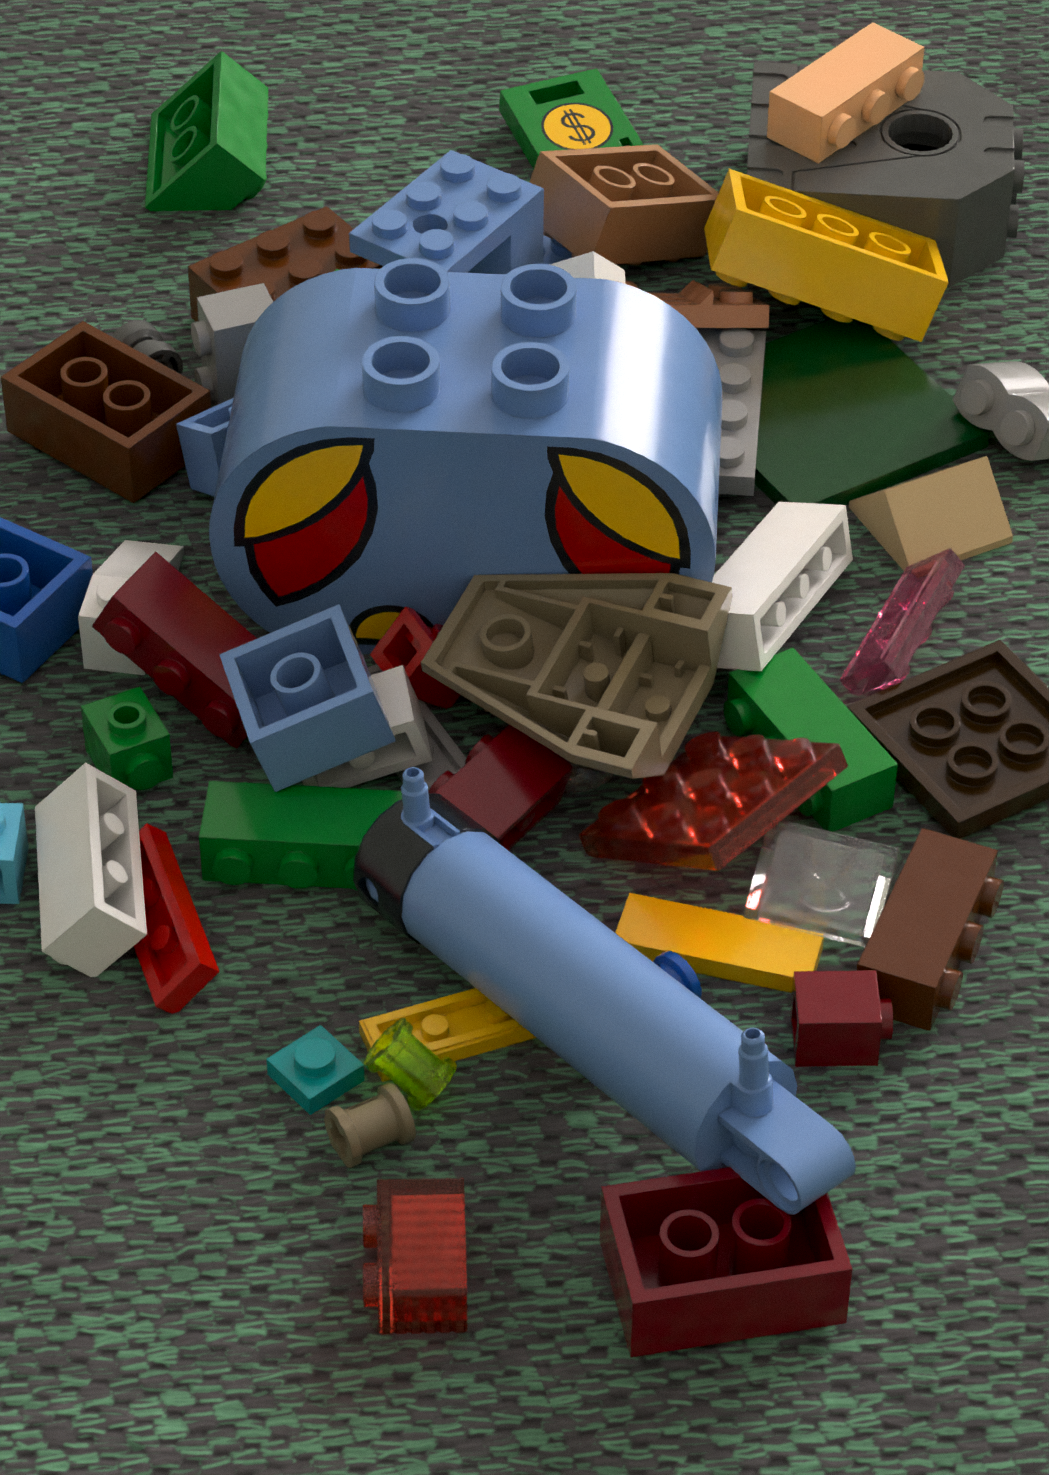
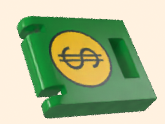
[499,68,643,169]

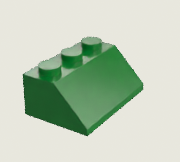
[145,51,269,211]

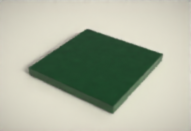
[754,318,990,505]

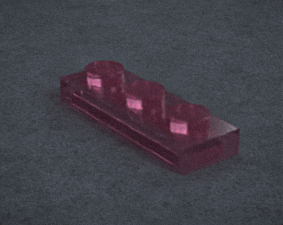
[839,548,965,696]

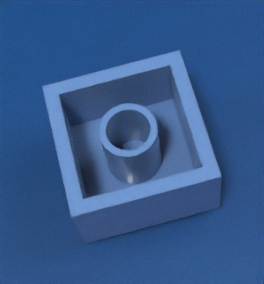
[219,604,396,792]

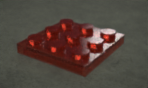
[578,732,848,871]

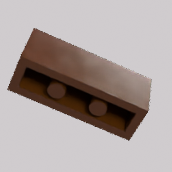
[857,828,1004,1031]

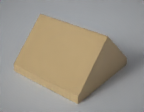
[849,456,1013,578]

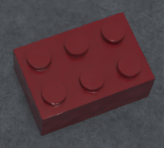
[600,1167,853,1358]

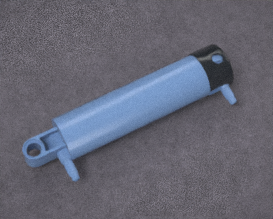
[353,767,856,1215]

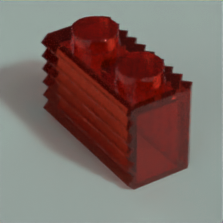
[363,1177,467,1335]

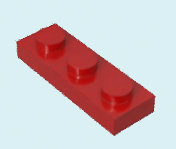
[134,823,220,1014]

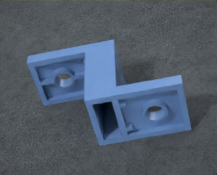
[349,150,572,275]

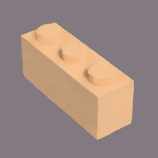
[767,22,924,164]

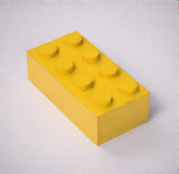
[704,169,949,342]

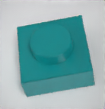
[266,1025,365,1115]

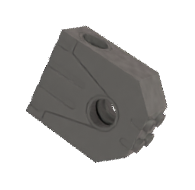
[747,62,1024,287]

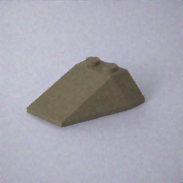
[421,573,733,779]

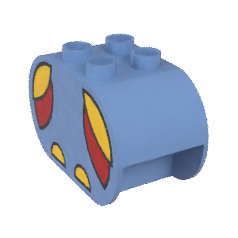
[209,258,722,654]

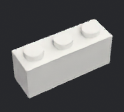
[35,762,147,977]

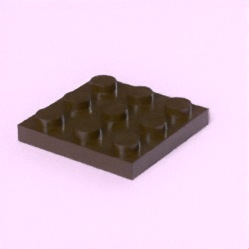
[847,640,1049,839]

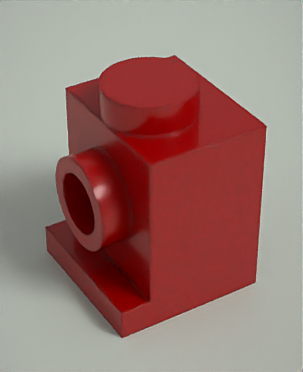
[370,606,460,709]

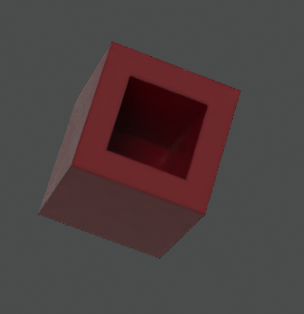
[790,970,893,1067]

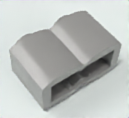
[953,361,1049,461]

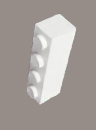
[712,502,853,671]

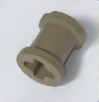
[324,1083,416,1168]

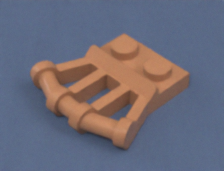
[625,280,769,328]

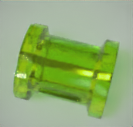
[363,1018,457,1111]

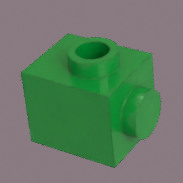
[81,687,173,791]

